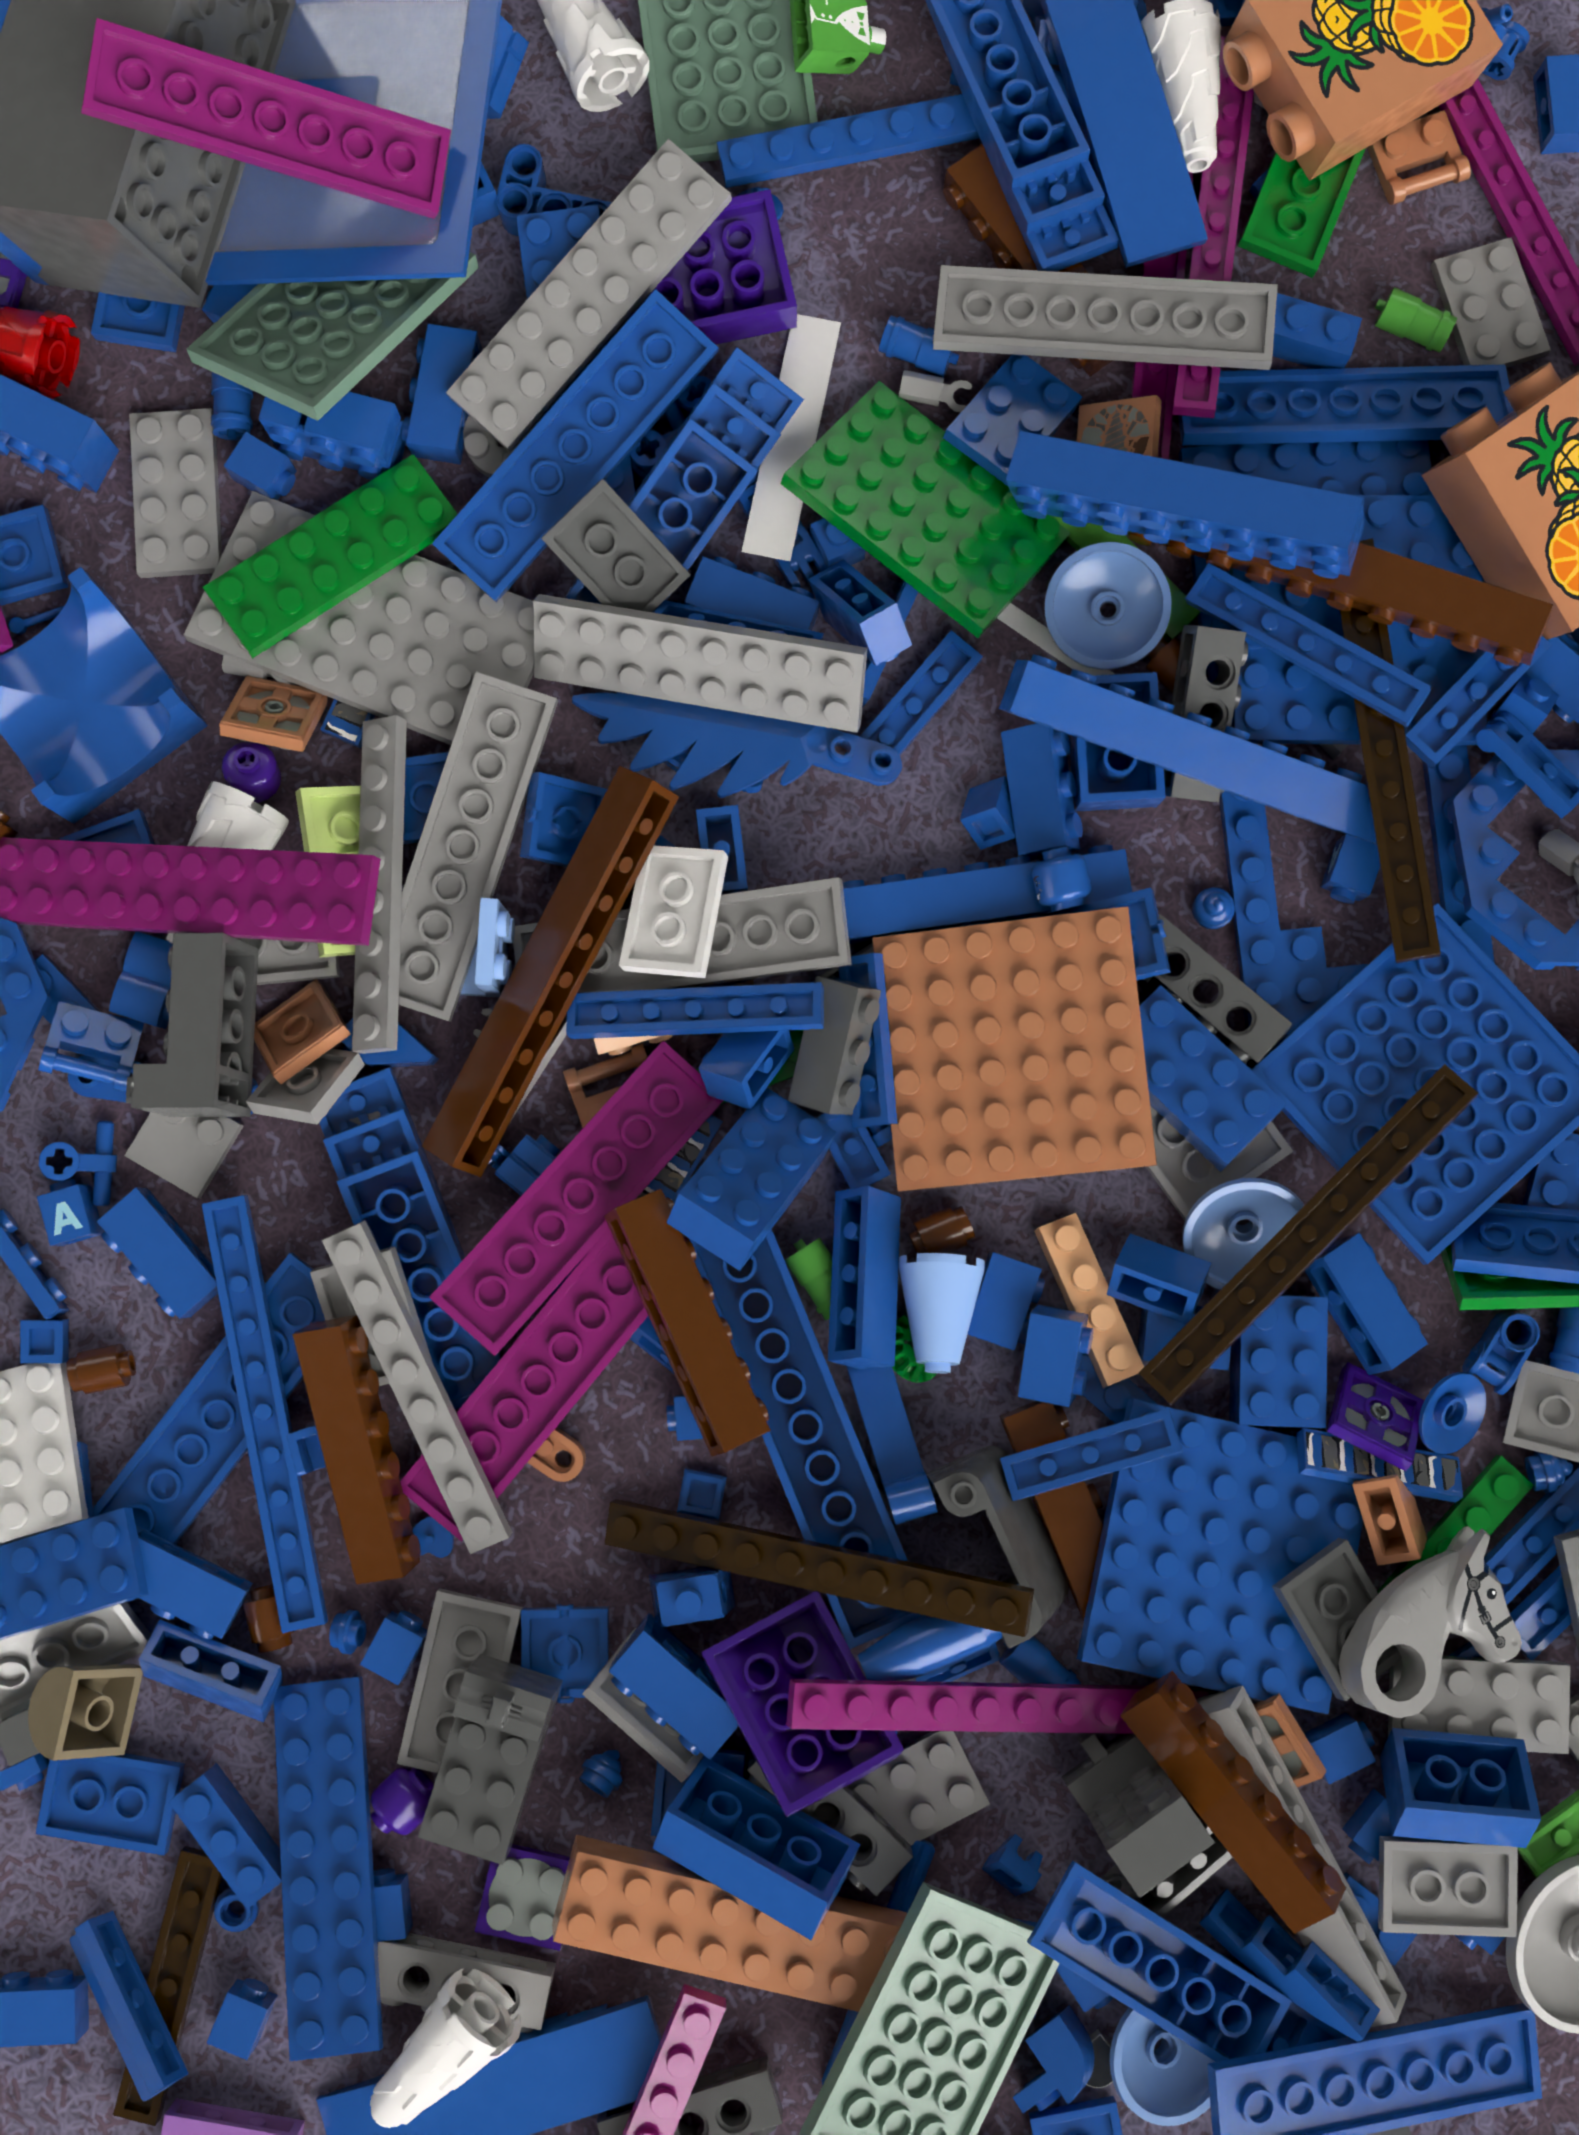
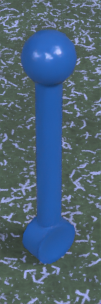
[8,605,65,635]

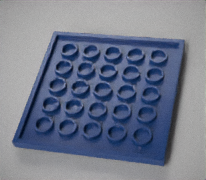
[1229,495,1487,745]
[1251,903,1579,1265]
[1076,1398,1363,1714]

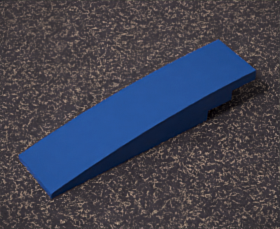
[925,0,1119,272]
[1040,0,1208,268]
[564,347,804,613]
[319,1067,502,1409]
[1027,1860,1346,2062]
[316,1995,661,2135]

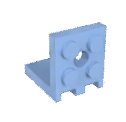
[460,898,515,997]

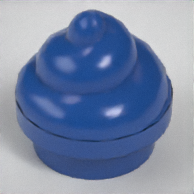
[1192,887,1235,930]
[1524,1451,1573,1493]
[579,1750,623,1798]

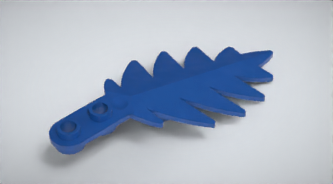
[572,692,902,798]

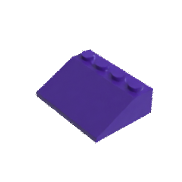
[628,189,797,345]
[701,1591,904,1817]

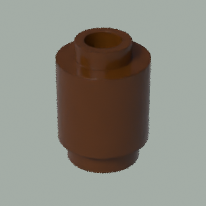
[1146,637,1208,694]
[909,1206,975,1254]
[67,1343,136,1394]
[243,1584,295,1653]

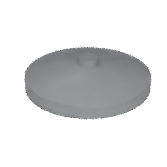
[1506,1855,1579,2034]

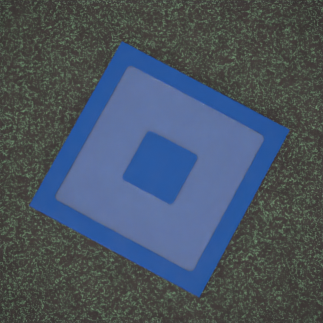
[205,0,502,285]

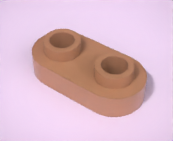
[527,1427,586,1482]

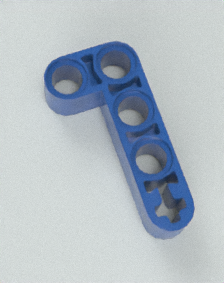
[496,144,612,236]
[846,1366,938,1525]

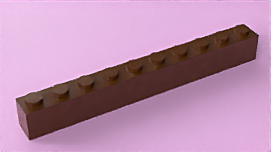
[1127,531,1553,666]
[422,766,679,1177]

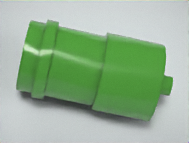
[1375,287,1457,353]
[785,1238,832,1320]

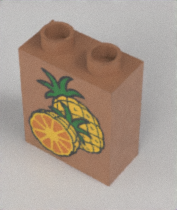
[1223,0,1503,181]
[1421,362,1579,640]

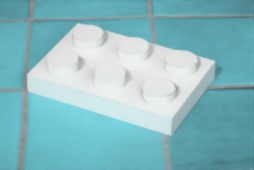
[619,846,728,978]

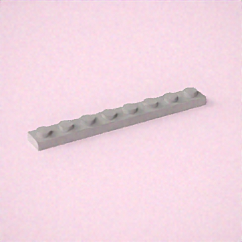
[352,715,407,1054]
[322,1220,513,1554]

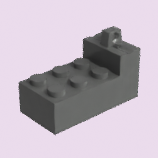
[126,933,259,1117]
[418,1654,563,1865]
[1062,1733,1215,1898]

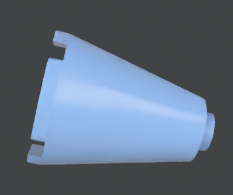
[898,1253,985,1374]

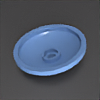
[1045,542,1172,670]
[1182,1178,1304,1290]
[1110,2007,1215,2126]

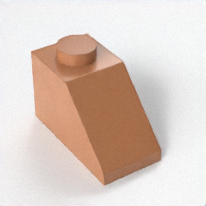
[1352,1474,1427,1566]

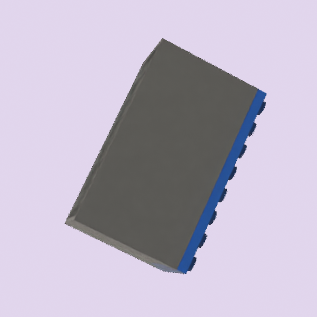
[0,0,296,308]

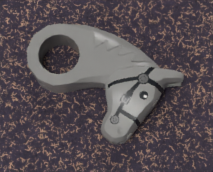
[1338,1526,1522,1718]

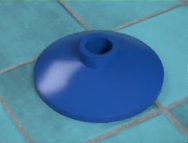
[1419,1372,1486,1454]

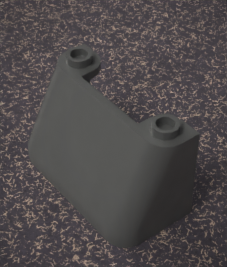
[926,1445,1069,1649]

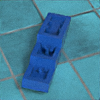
[1199,1889,1380,2042]

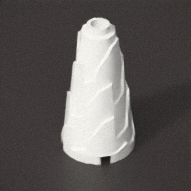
[537,0,649,112]
[1141,0,1221,173]
[166,781,289,943]
[370,1968,521,2128]

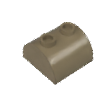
[28,1664,143,1761]

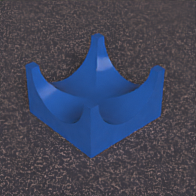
[0,567,208,824]

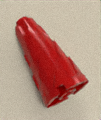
[0,306,80,399]

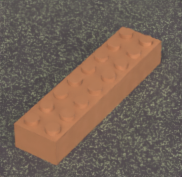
[552,1835,907,2012]

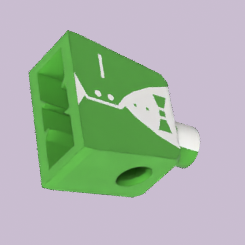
[790,0,886,74]

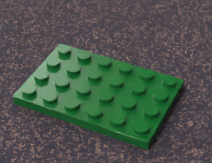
[780,381,1071,638]

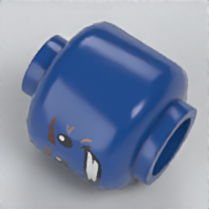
[1032,847,1092,912]

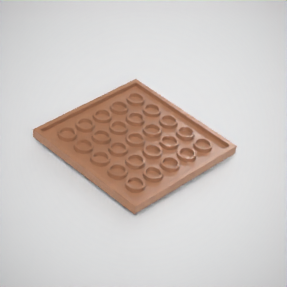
[872,906,1157,1192]

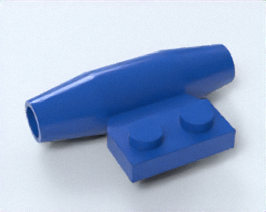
[857,1584,1019,1682]

